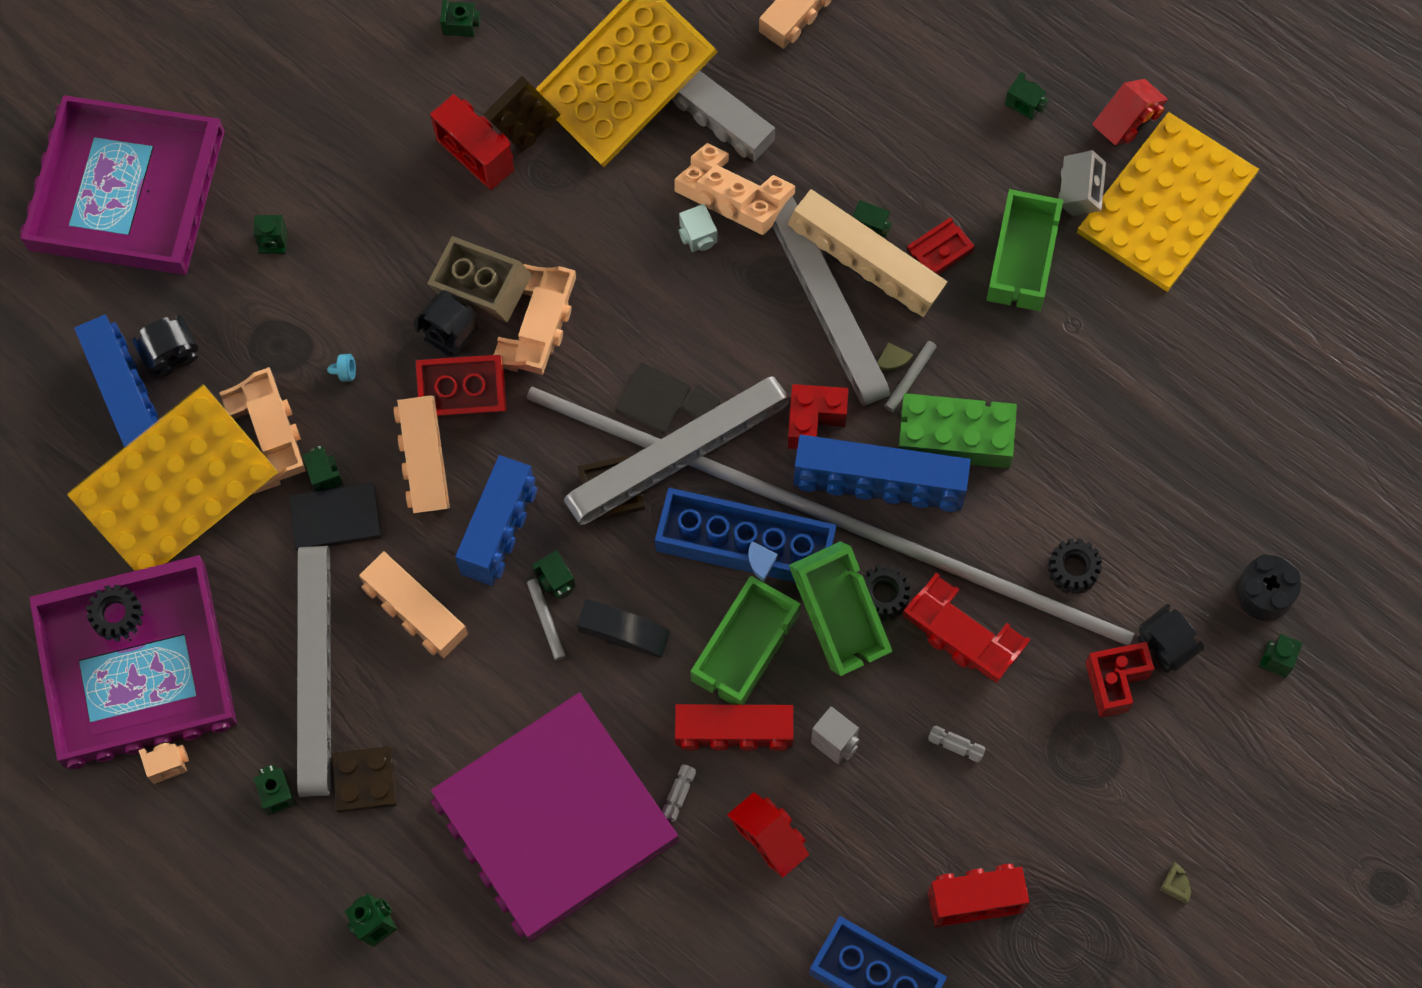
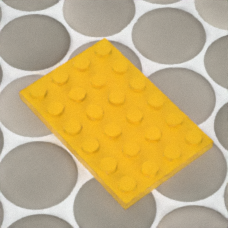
[536,0,718,167]
[1077,112,1259,292]
[67,384,278,571]

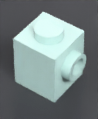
[679,204,717,252]

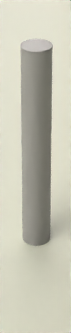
[884,341,937,413]
[527,579,566,661]

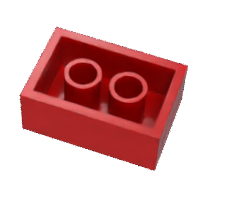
[430,94,514,190]
[416,355,506,416]
[928,864,1030,928]

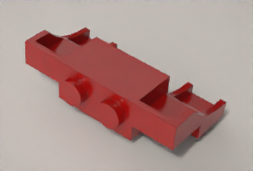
[903,573,1031,684]

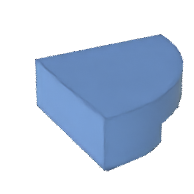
[748,541,778,581]

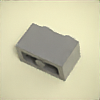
[1058,150,1106,216]
[811,706,859,765]

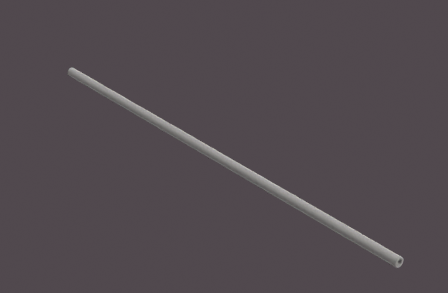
[527,387,1134,645]

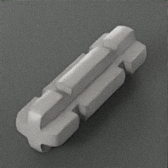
[928,726,985,762]
[662,764,696,822]

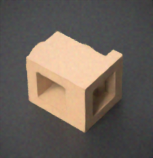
[139,743,189,784]

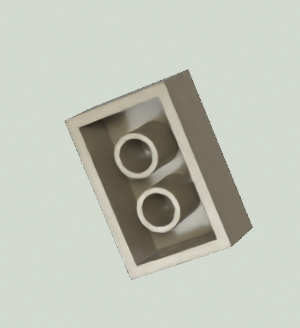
[427,236,532,323]

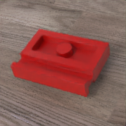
[906,217,975,275]

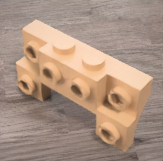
[675,143,795,235]
[494,264,576,375]
[219,367,306,494]

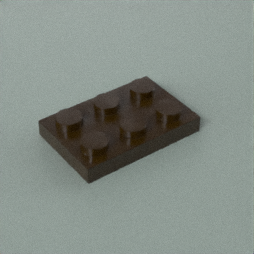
[483,76,561,152]

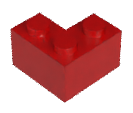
[1092,79,1168,146]
[788,384,848,449]
[1085,642,1154,718]
[727,792,810,878]

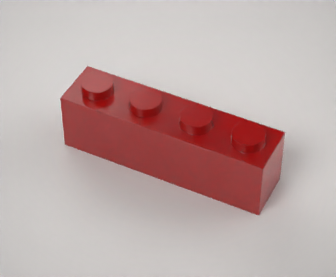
[675,704,793,751]

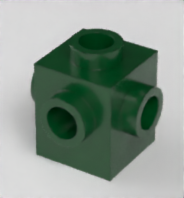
[344,894,397,947]

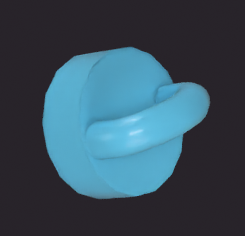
[327,354,356,382]

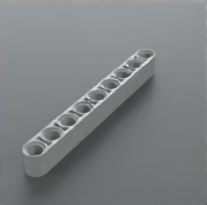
[772,196,890,407]
[564,376,790,525]
[297,546,331,797]

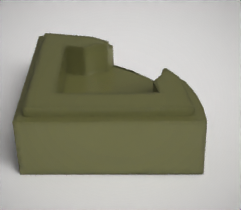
[877,342,913,372]
[1160,862,1191,904]

